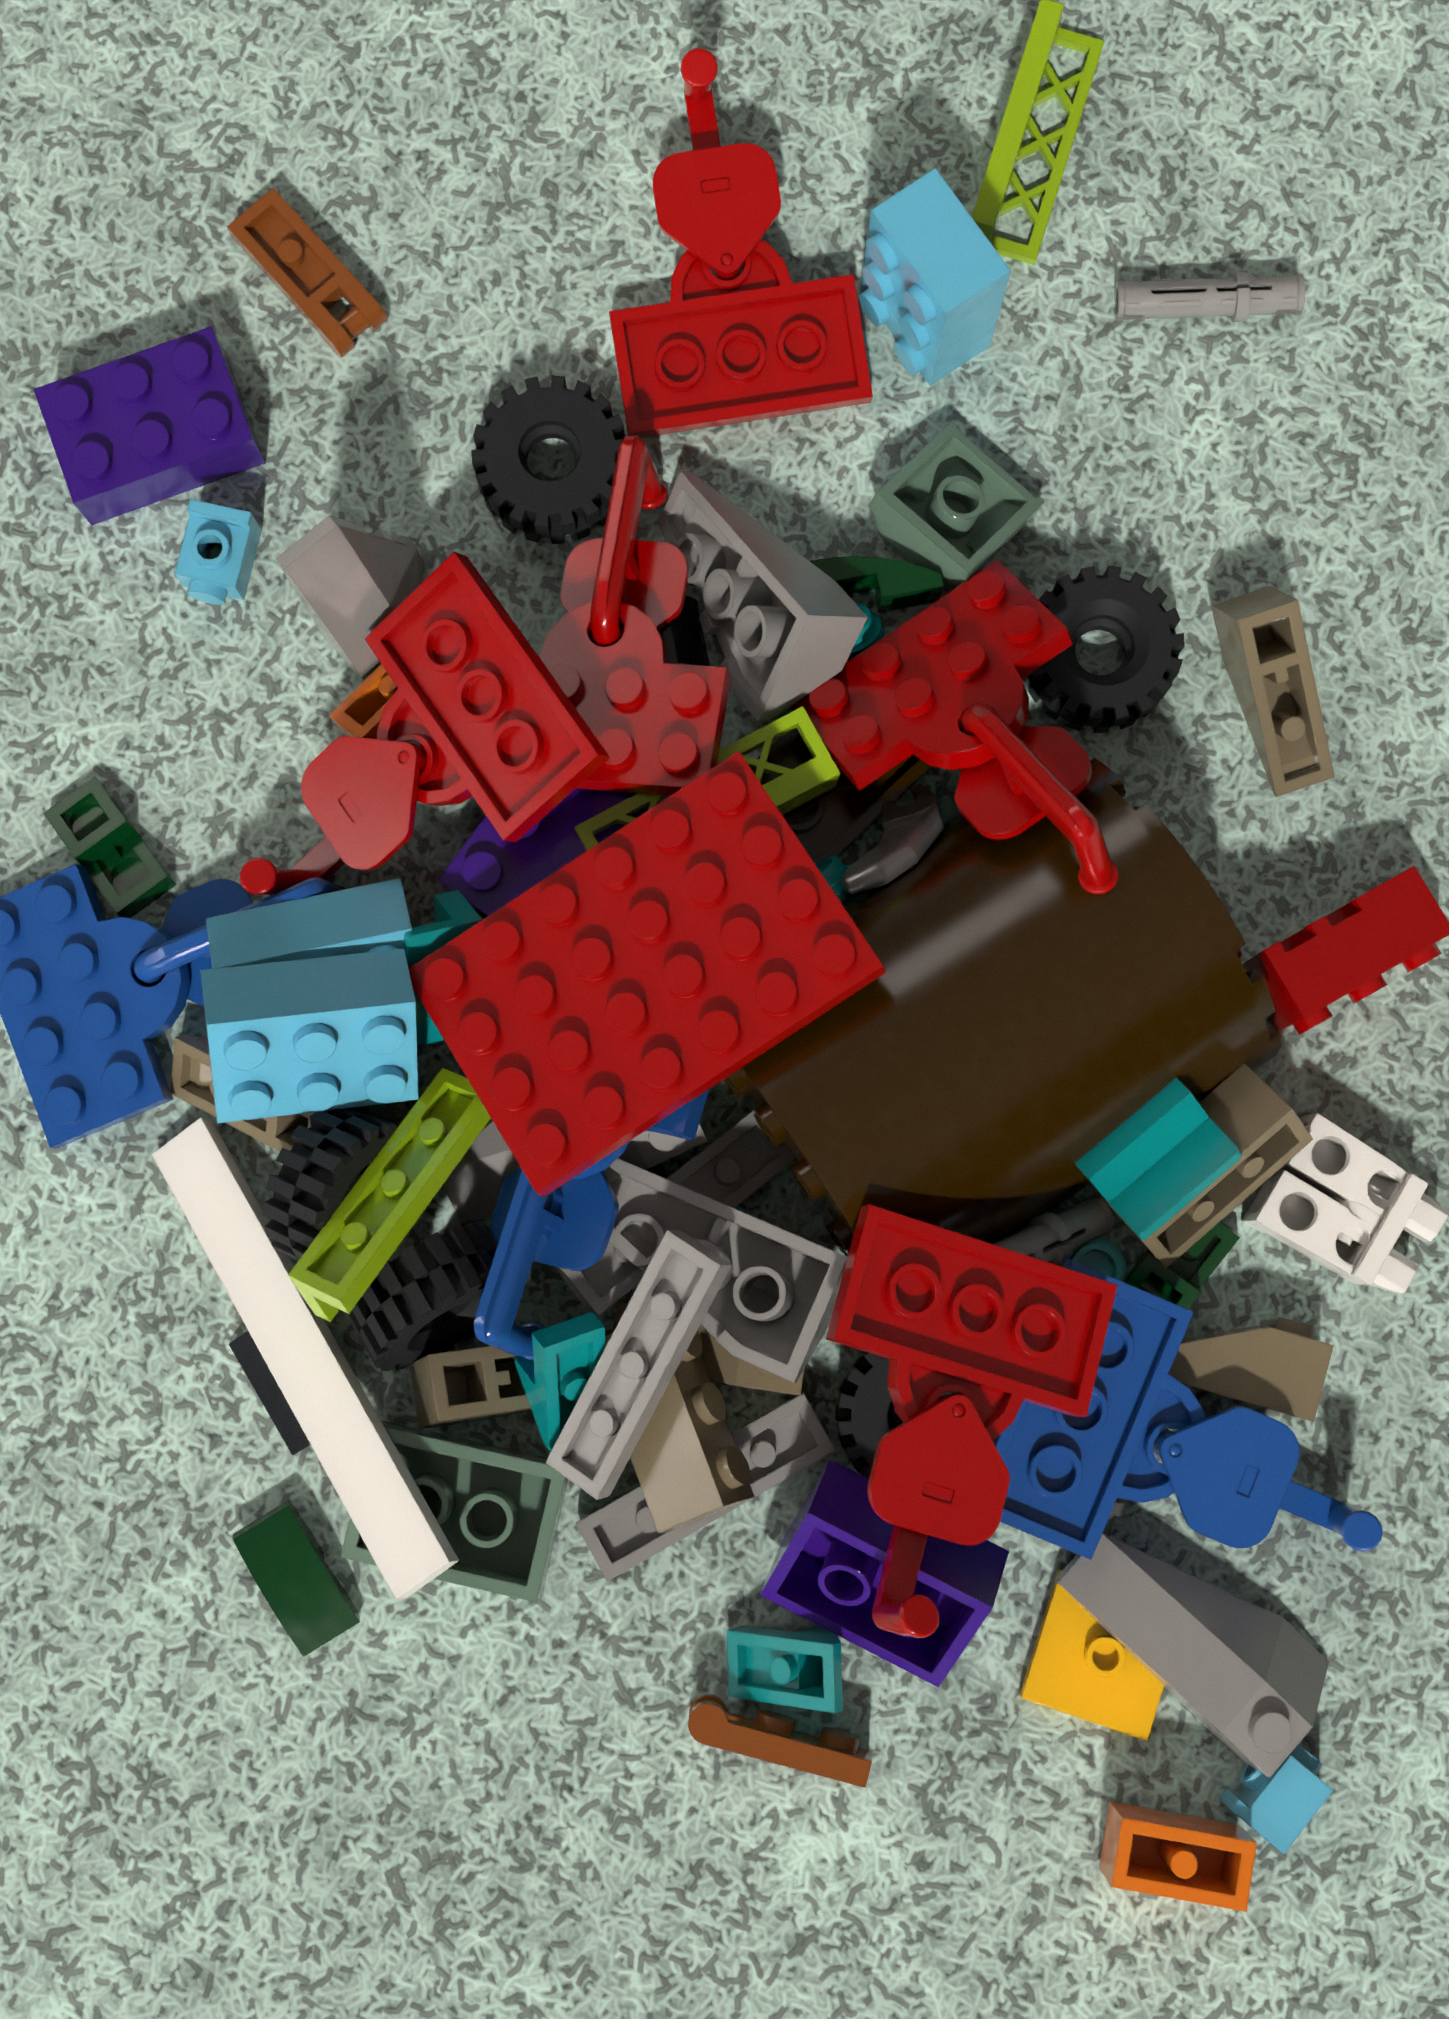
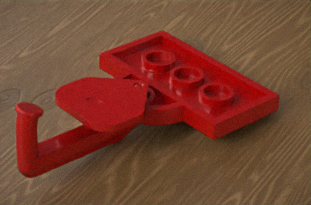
[609,48,873,438]
[538,435,731,796]
[239,552,610,896]
[791,560,1119,895]
[826,1204,1118,1638]

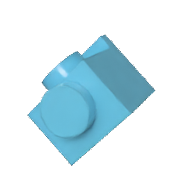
[174,499,262,605]
[1219,1744,1333,1854]

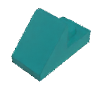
[515,1311,606,1452]
[727,1626,843,1713]

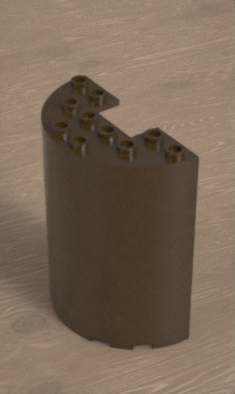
[723,758,1281,1257]

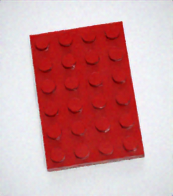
[409,751,887,1197]

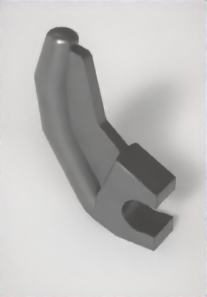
[841,783,944,895]

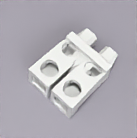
[1241,1113,1448,1294]

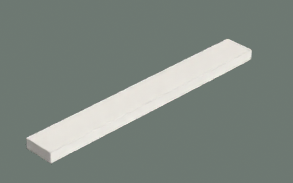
[152,1117,459,1600]

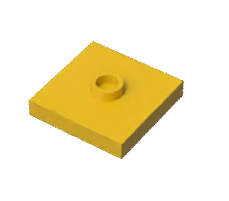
[1019,1569,1164,1741]

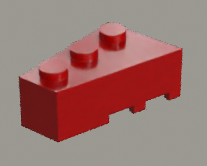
[1242,866,1449,1035]

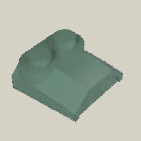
[869,421,1045,589]

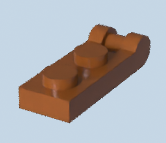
[227,188,388,358]
[688,1694,872,1788]

